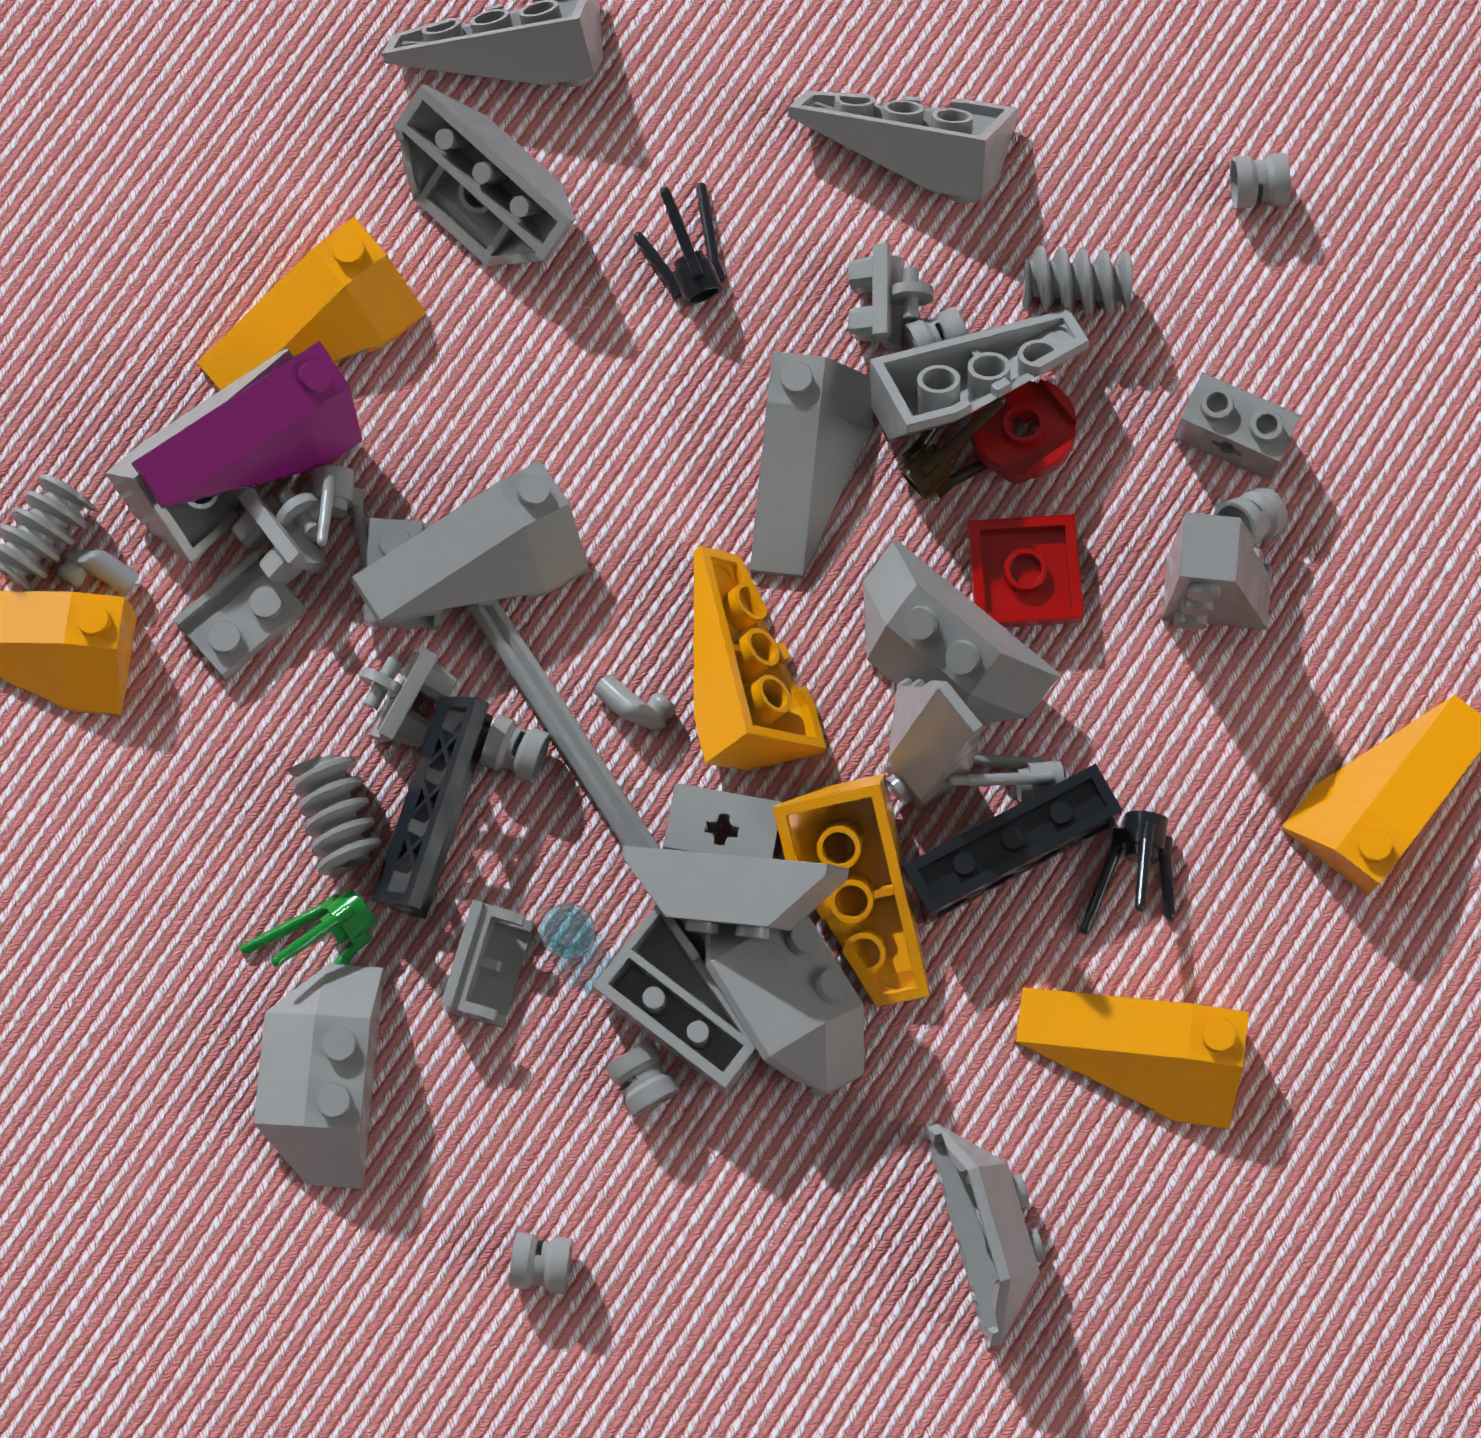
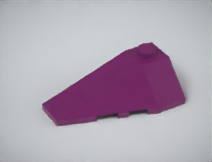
[131,341,363,509]

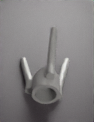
[291,465,368,581]
[946,753,1065,837]

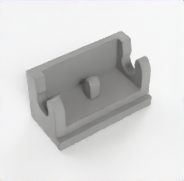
[440,899,535,1028]

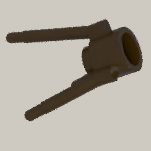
[898,396,1006,500]

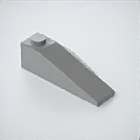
[382,0,603,87]
[788,91,1018,203]
[870,309,1089,440]
[105,349,294,563]
[750,352,874,578]
[351,461,589,624]
[886,678,983,812]

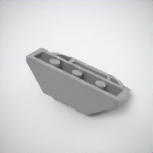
[393,85,576,266]
[863,539,1061,724]
[622,845,849,939]
[705,915,864,1097]
[254,964,384,1189]
[925,1124,1046,1349]

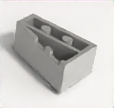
[1161,512,1272,630]
[593,904,759,1095]

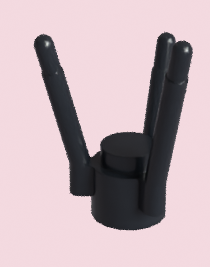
[634,182,726,305]
[1080,810,1175,934]

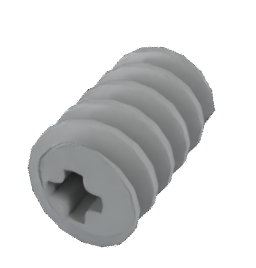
[1022,246,1133,317]
[0,474,99,591]
[288,755,381,876]

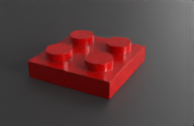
[967,514,1084,627]

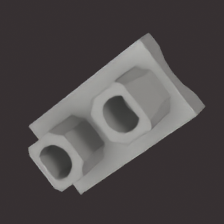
[848,243,934,351]
[231,487,329,585]
[360,647,457,748]

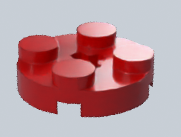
[971,379,1076,484]

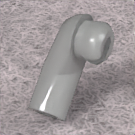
[58,550,140,596]
[594,674,675,731]

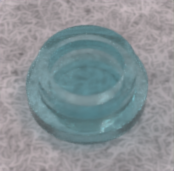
[540,903,595,959]

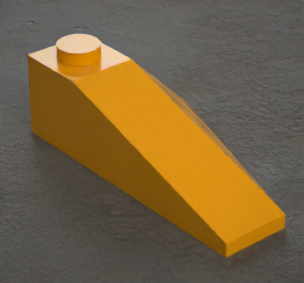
[197,217,426,391]
[694,546,826,771]
[0,591,137,716]
[1281,695,1481,895]
[773,774,931,1007]
[1015,987,1249,1130]

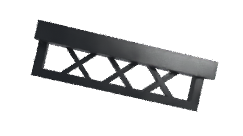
[371,696,493,919]
[902,763,1123,924]

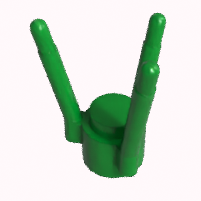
[240,888,377,967]

